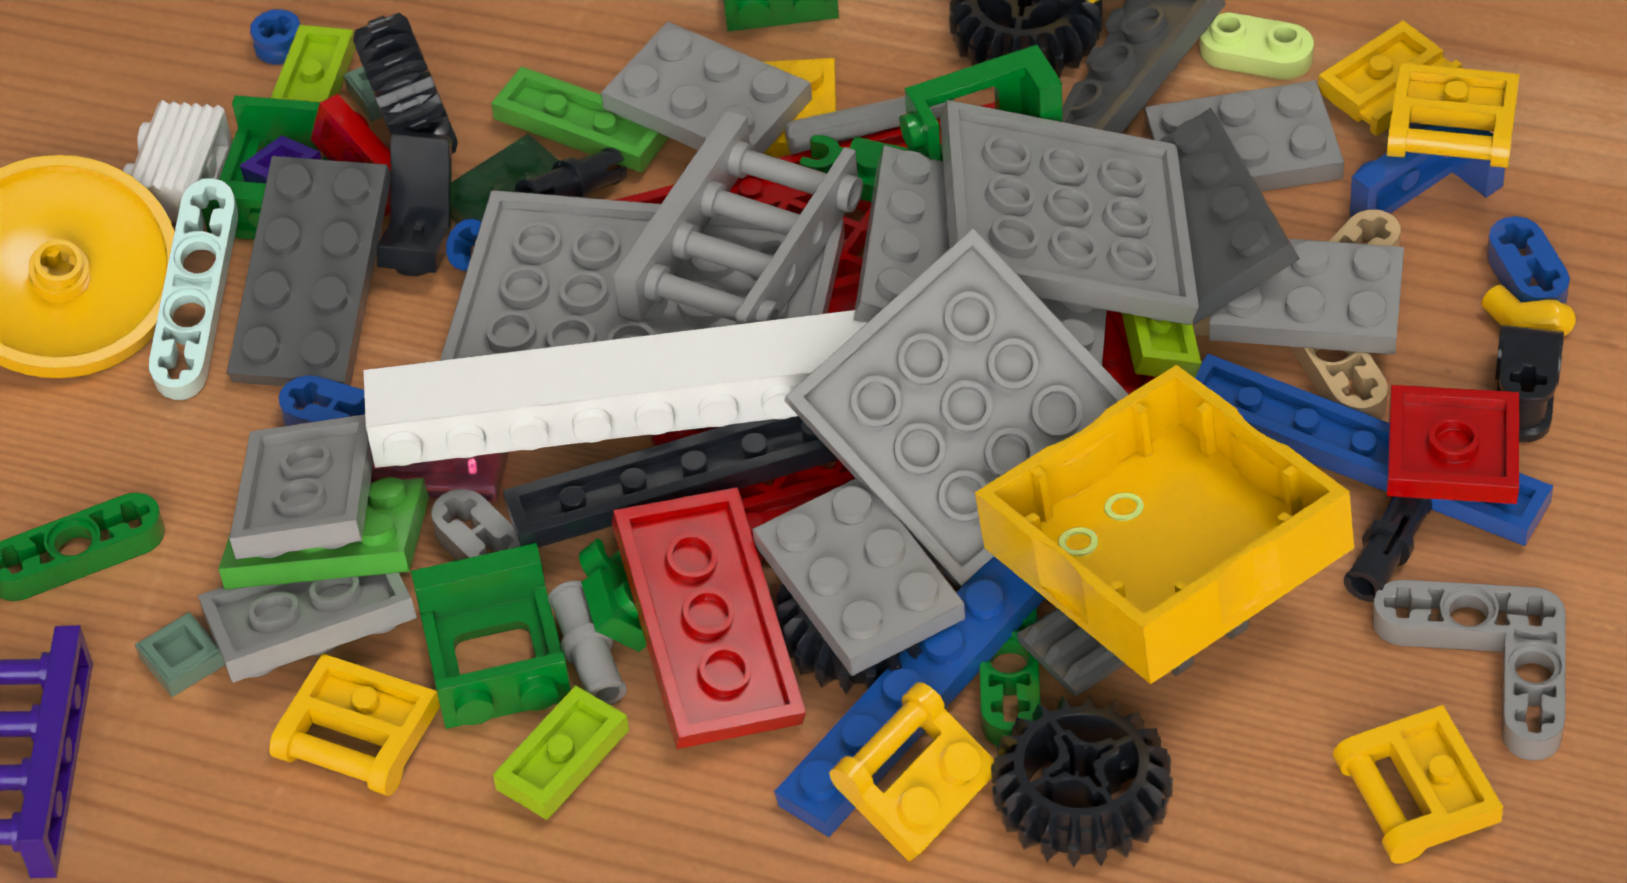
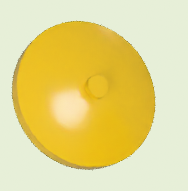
[0,155,175,378]

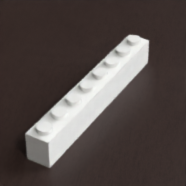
[363,310,867,468]

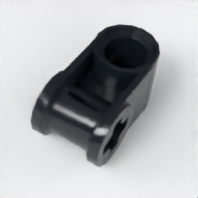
[1495,325,1564,442]

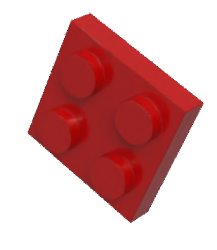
[1387,385,1519,504]

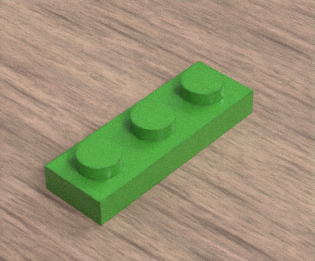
[491,66,669,173]

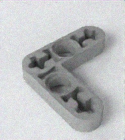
[1372,580,1566,761]

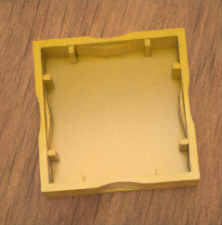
[975,365,1354,684]

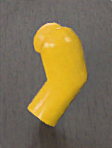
[1481,285,1576,336]

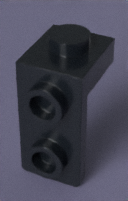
[377,130,452,276]

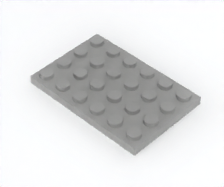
[440,190,845,361]

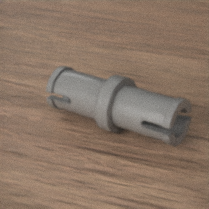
[548,581,627,705]

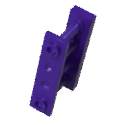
[0,625,93,878]

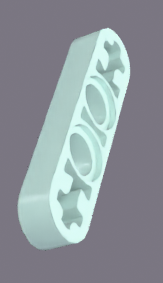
[149,178,238,400]

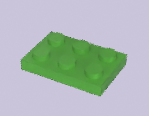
[218,477,429,589]

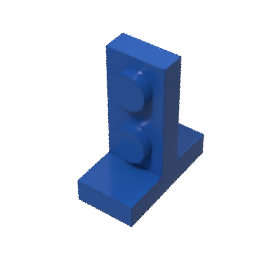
[1349,123,1505,218]

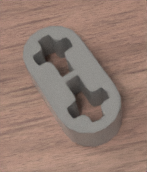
[432,489,520,561]

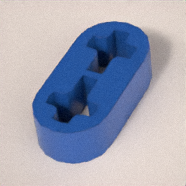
[1487,216,1570,303]
[278,375,365,426]

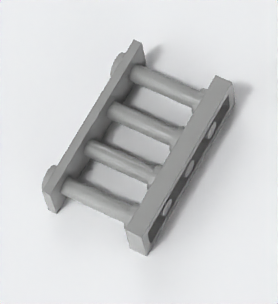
[613,110,863,325]

